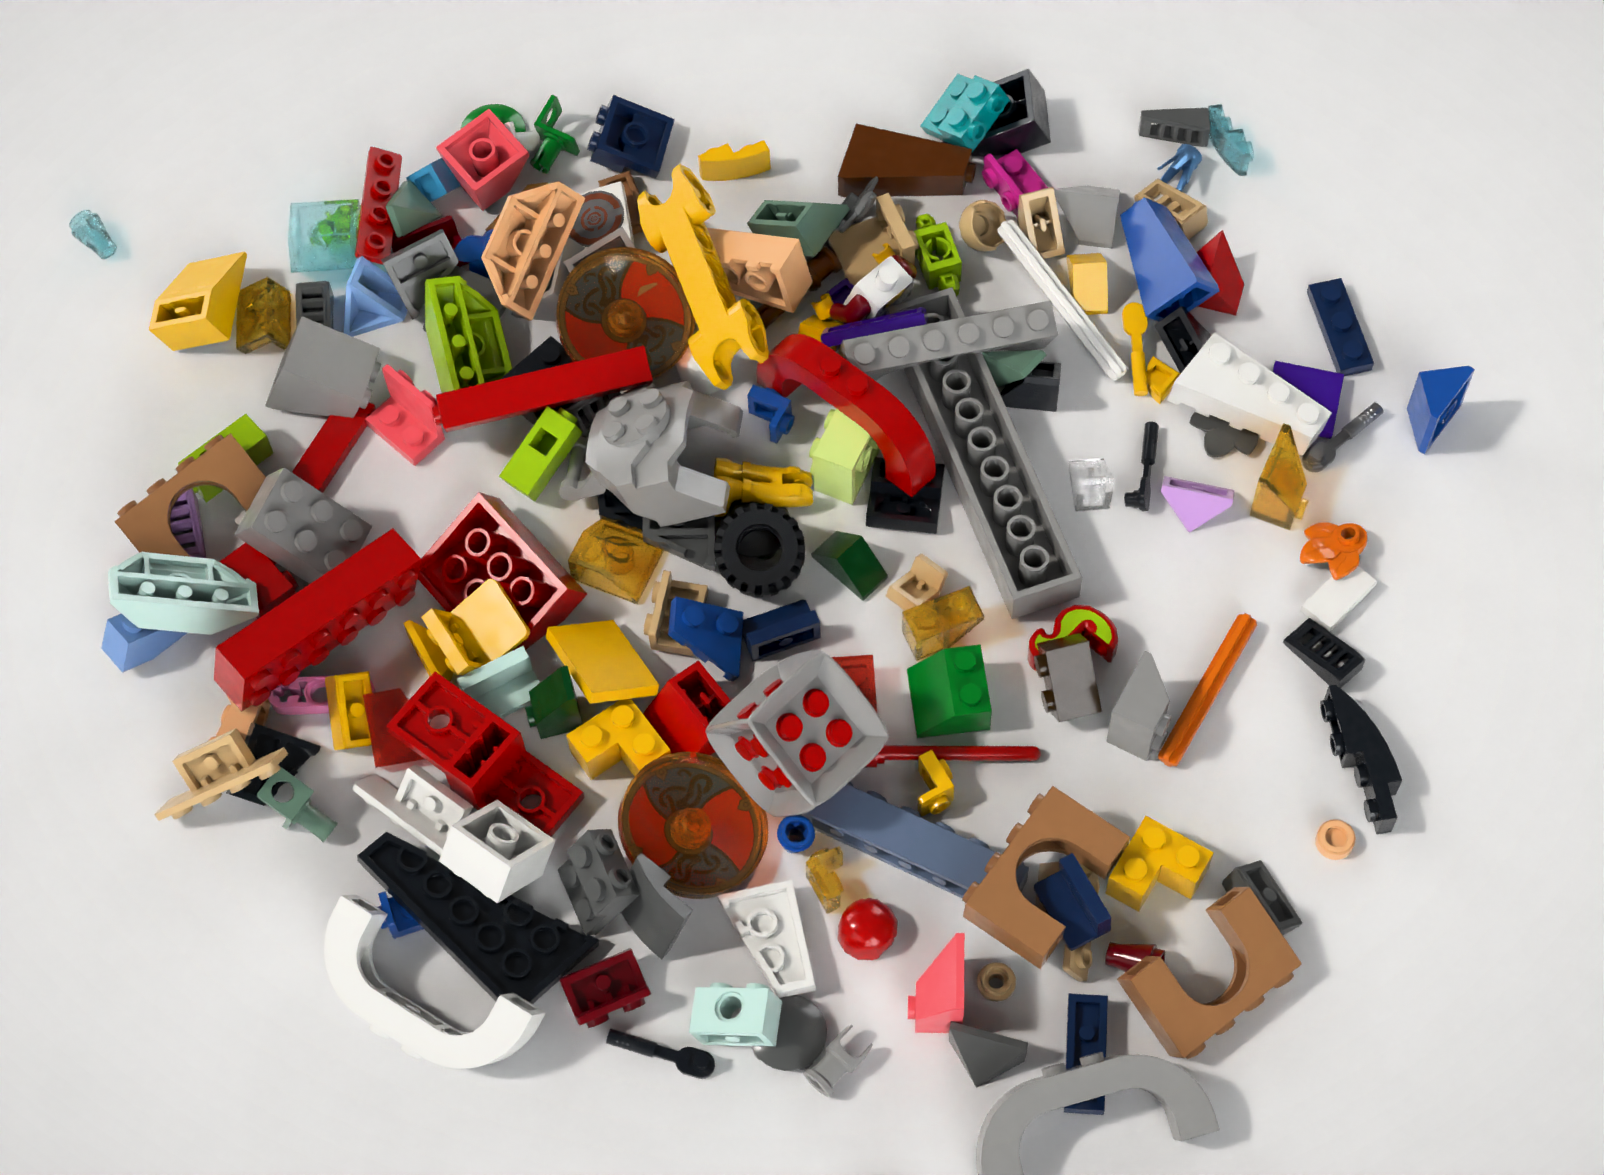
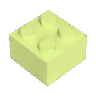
[809,409,880,505]

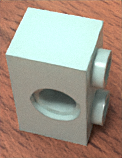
[689,983,782,1046]

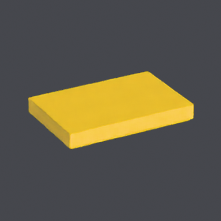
[546,620,659,704]

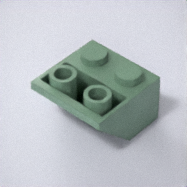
[747,200,850,257]

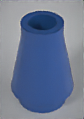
[777,815,815,853]

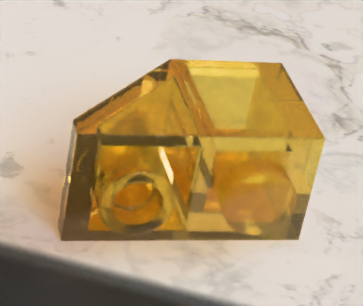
[902,586,984,661]

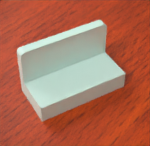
[457,646,540,718]

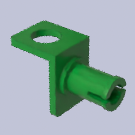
[530,95,580,174]

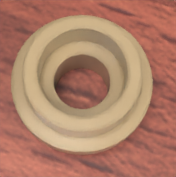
[977,962,1016,1002]

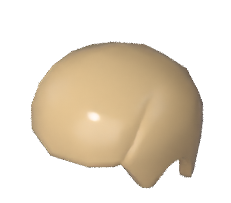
[959,200,1006,251]

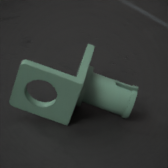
[257,767,338,843]

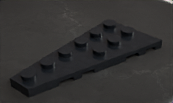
[357,832,600,1004]

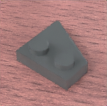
[381,229,459,320]

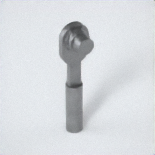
[1302,402,1384,472]

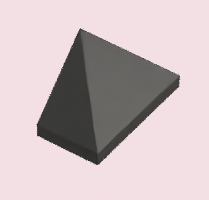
[949,1021,1028,1088]

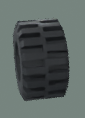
[714,503,805,597]

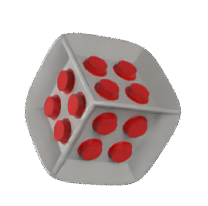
[705,650,889,817]

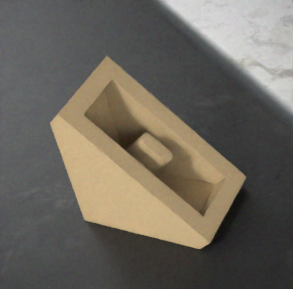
[1017,187,1065,259]

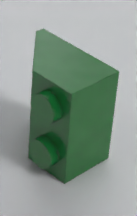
[907,644,992,738]

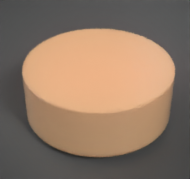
[1315,819,1356,860]

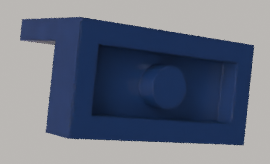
[742,599,821,661]
[1034,853,1111,951]

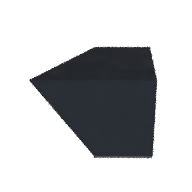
[1000,361,1061,412]

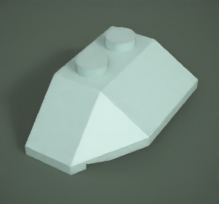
[108,552,259,635]

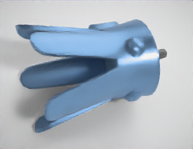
[1157,144,1202,192]

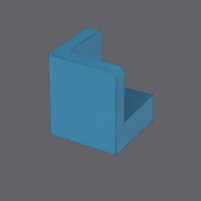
[406,158,461,202]

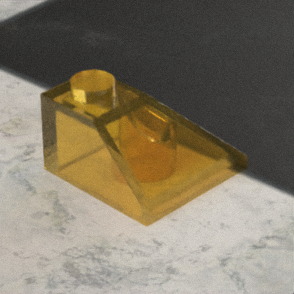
[1250,423,1309,530]
[568,519,664,604]

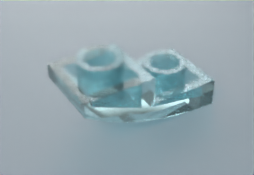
[1208,104,1254,176]

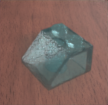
[288,199,360,273]

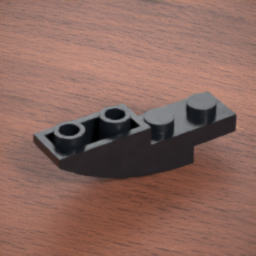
[1320,685,1402,834]

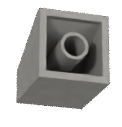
[265,316,381,418]

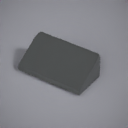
[1222,860,1302,935]

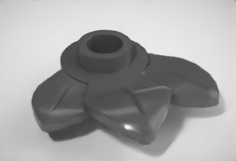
[837,176,878,233]
[1189,412,1259,457]

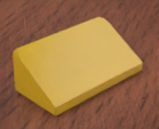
[325,671,378,750]

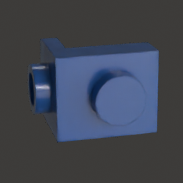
[747,384,795,444]

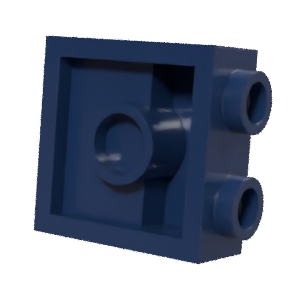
[587,95,675,179]

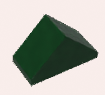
[811,531,888,601]

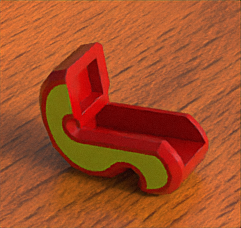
[1027,605,1118,671]

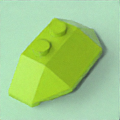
[425,276,512,393]

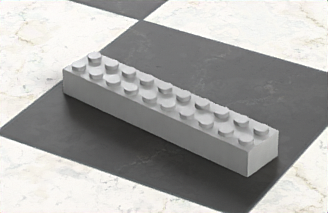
[887,287,1082,619]

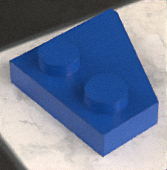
[668,597,744,682]

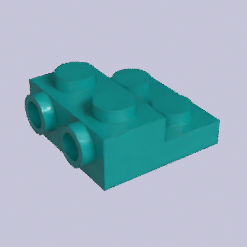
[920,73,1010,152]

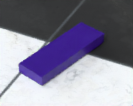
[820,307,928,347]

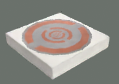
[569,181,634,248]

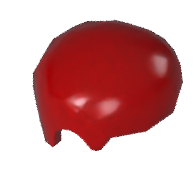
[837,898,898,960]

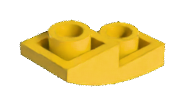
[698,140,771,181]

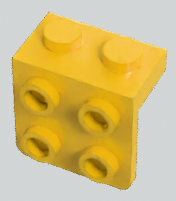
[421,579,530,676]

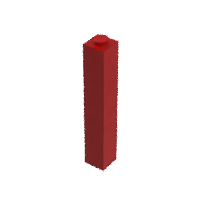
[432,346,653,433]

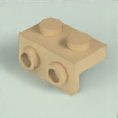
[644,570,708,656]

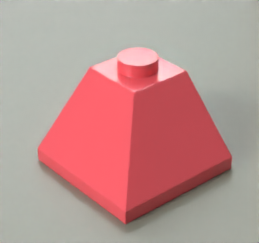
[436,109,530,211]
[908,933,965,1033]

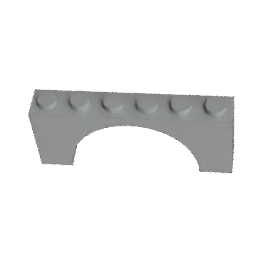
[837,300,1058,380]

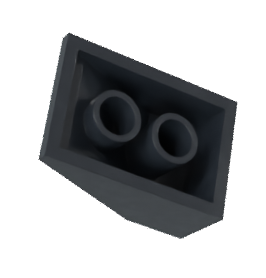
[942,69,1051,156]

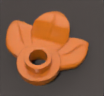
[1300,522,1368,580]

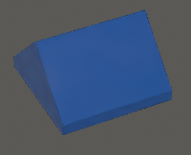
[1407,366,1475,454]

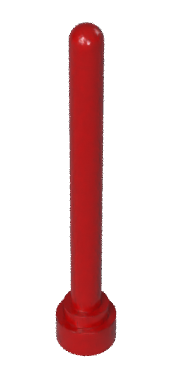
[864,745,1041,768]

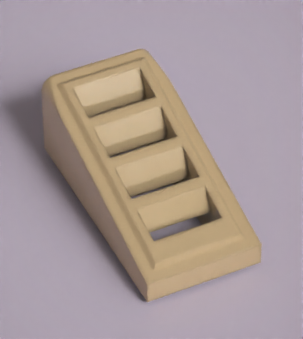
[1134,179,1208,240]

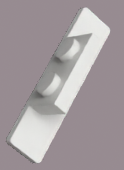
[352,764,473,856]

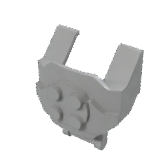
[559,381,743,527]

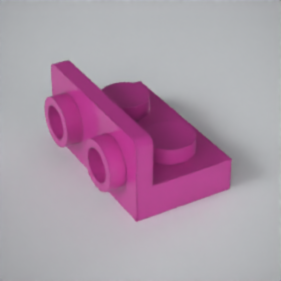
[982,149,1048,218]

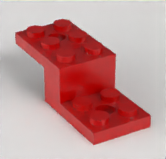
[386,671,585,837]

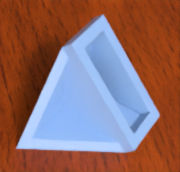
[344,256,407,337]

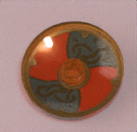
[556,247,696,381]
[618,752,768,899]

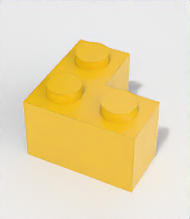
[566,699,672,780]
[1105,816,1214,912]

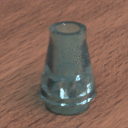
[69,210,117,259]

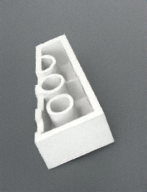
[1167,332,1332,456]

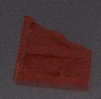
[363,688,424,768]

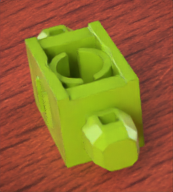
[914,214,962,297]

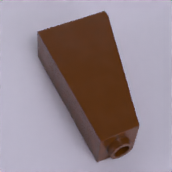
[838,123,977,197]

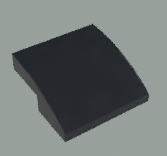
[866,457,945,534]

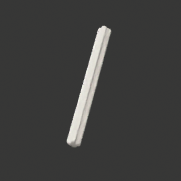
[997,219,1127,381]

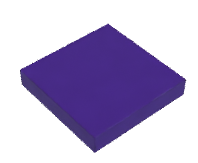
[1273,361,1344,439]

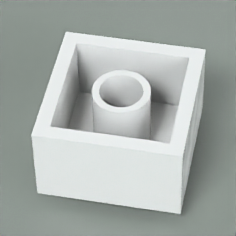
[439,800,556,903]

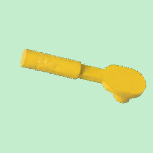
[1122,302,1148,396]

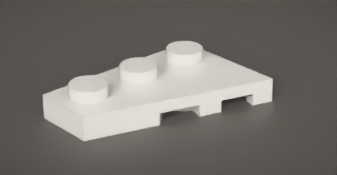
[717,879,816,998]

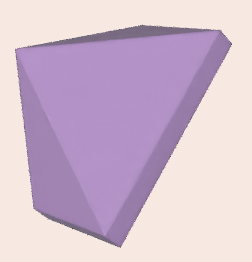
[1161,476,1235,532]

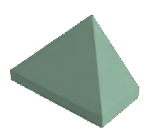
[385,180,443,237]
[982,350,1047,388]

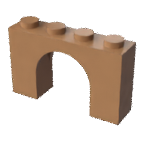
[114,433,266,557]
[962,786,1130,969]
[1117,887,1302,1059]

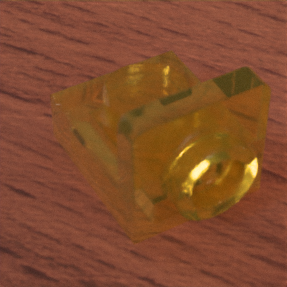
[806,846,844,914]

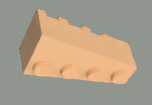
[669,228,812,313]

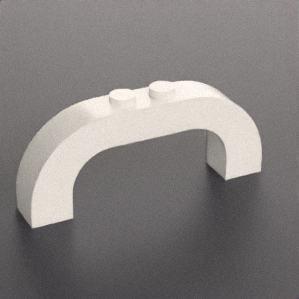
[324,895,545,1069]

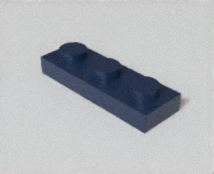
[1307,278,1374,376]
[1064,993,1108,1115]

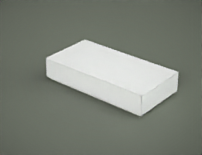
[1301,566,1377,632]

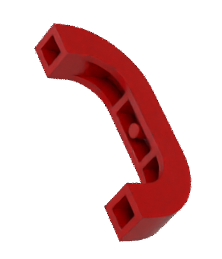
[756,334,936,497]

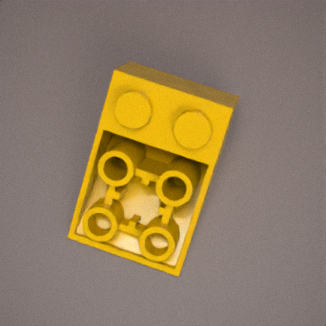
[149,252,247,351]

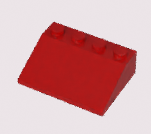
[418,492,587,650]

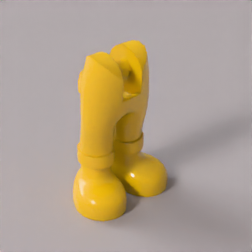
[714,458,813,517]

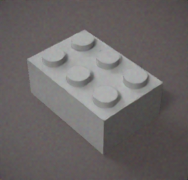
[234,468,372,584]

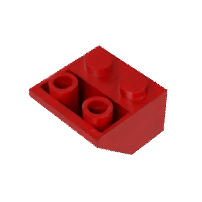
[643,660,731,763]

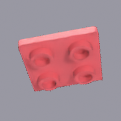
[365,364,445,466]

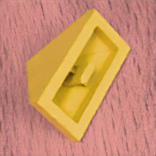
[403,620,454,682]

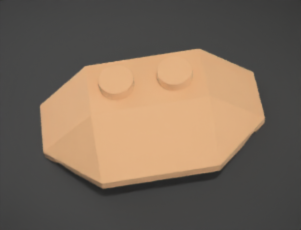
[481,181,585,321]

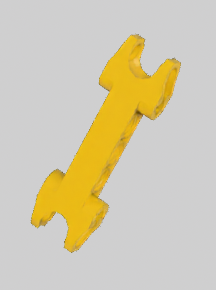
[637,164,769,390]

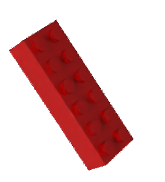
[214,528,421,712]

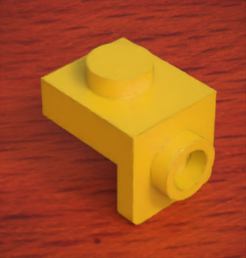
[917,750,954,817]

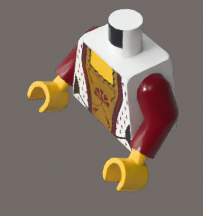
[811,243,917,323]

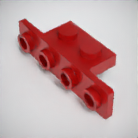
[355,147,402,265]

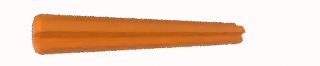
[1158,613,1257,767]

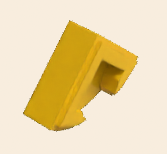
[1146,356,1180,404]

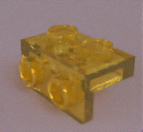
[236,277,291,354]

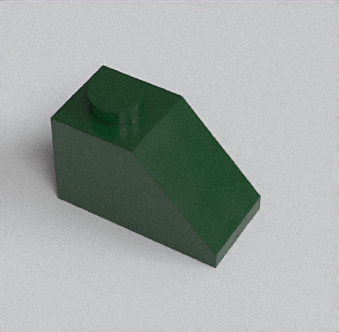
[525,666,583,739]

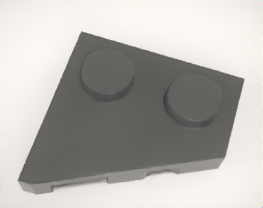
[643,515,716,571]

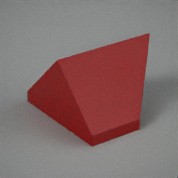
[1197,230,1244,316]

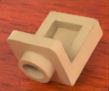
[886,554,948,617]

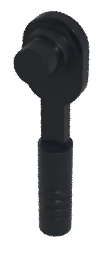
[1124,422,1159,511]
[606,1028,715,1079]

